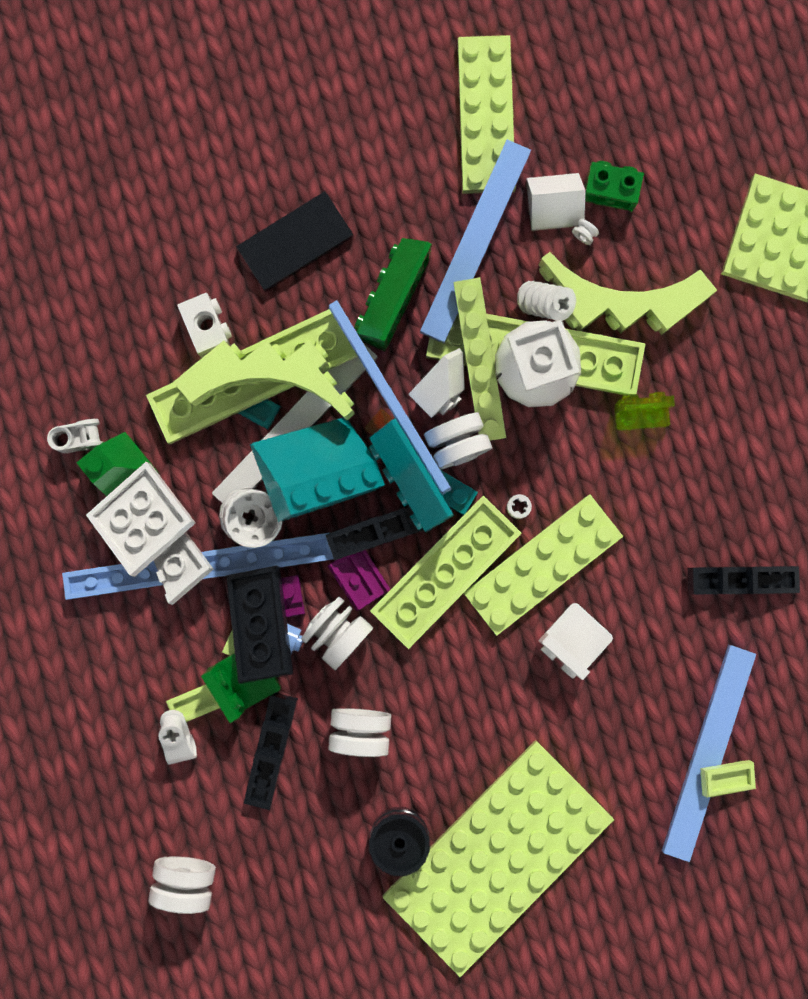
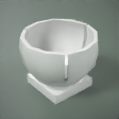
[495,320,581,407]

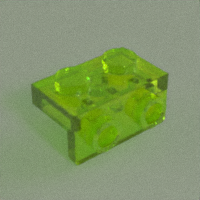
[614,392,675,431]

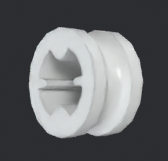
[572,219,599,245]
[507,494,532,519]

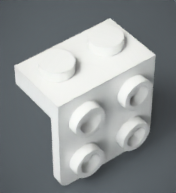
[538,603,613,680]

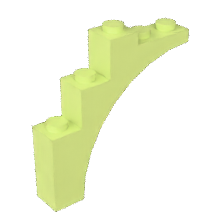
[539,252,717,335]
[174,340,355,420]

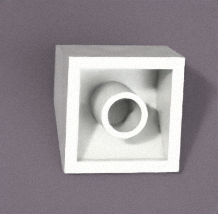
[409,348,465,418]

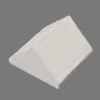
[526,173,585,231]

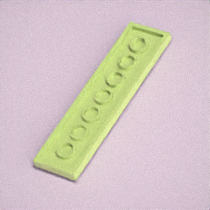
[146,309,358,444]
[426,314,645,397]

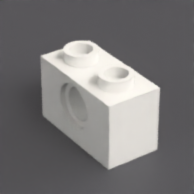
[177,292,232,358]

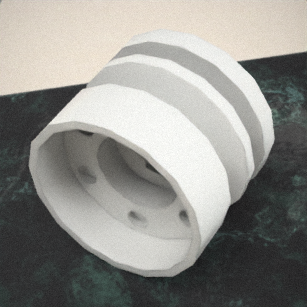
[219,487,282,548]
[301,597,373,670]

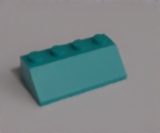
[369,418,454,532]

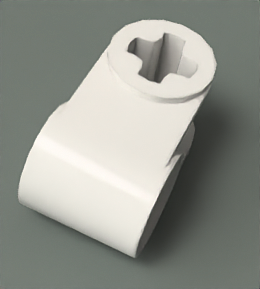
[47,419,103,453]
[159,710,197,765]

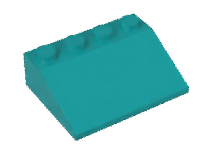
[250,417,385,522]

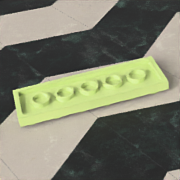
[458,35,516,194]
[463,494,623,636]
[370,496,522,649]

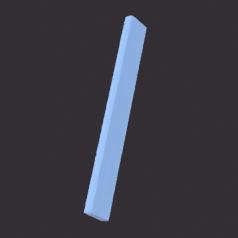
[420,140,531,343]
[329,300,451,494]
[662,645,756,862]

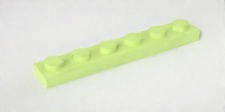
[453,277,506,441]

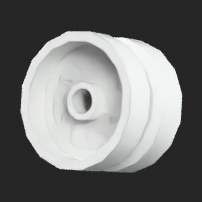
[424,412,493,470]
[328,708,391,757]
[149,856,216,913]

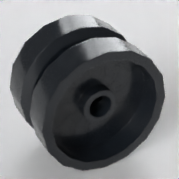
[369,807,430,876]

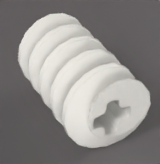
[517,281,576,321]

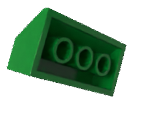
[354,238,432,352]

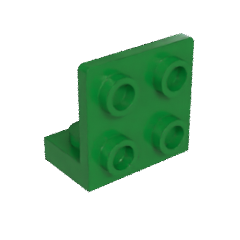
[201,653,281,723]

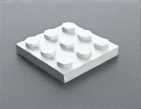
[86,462,196,577]

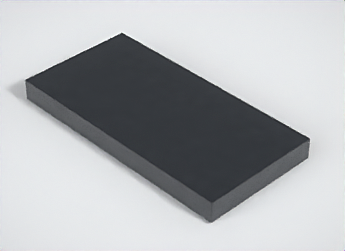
[236,191,354,292]
[226,565,293,684]

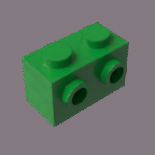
[584,161,644,212]

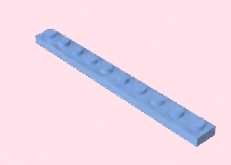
[62,533,334,600]

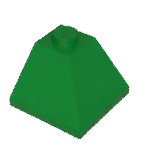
[76,432,159,497]

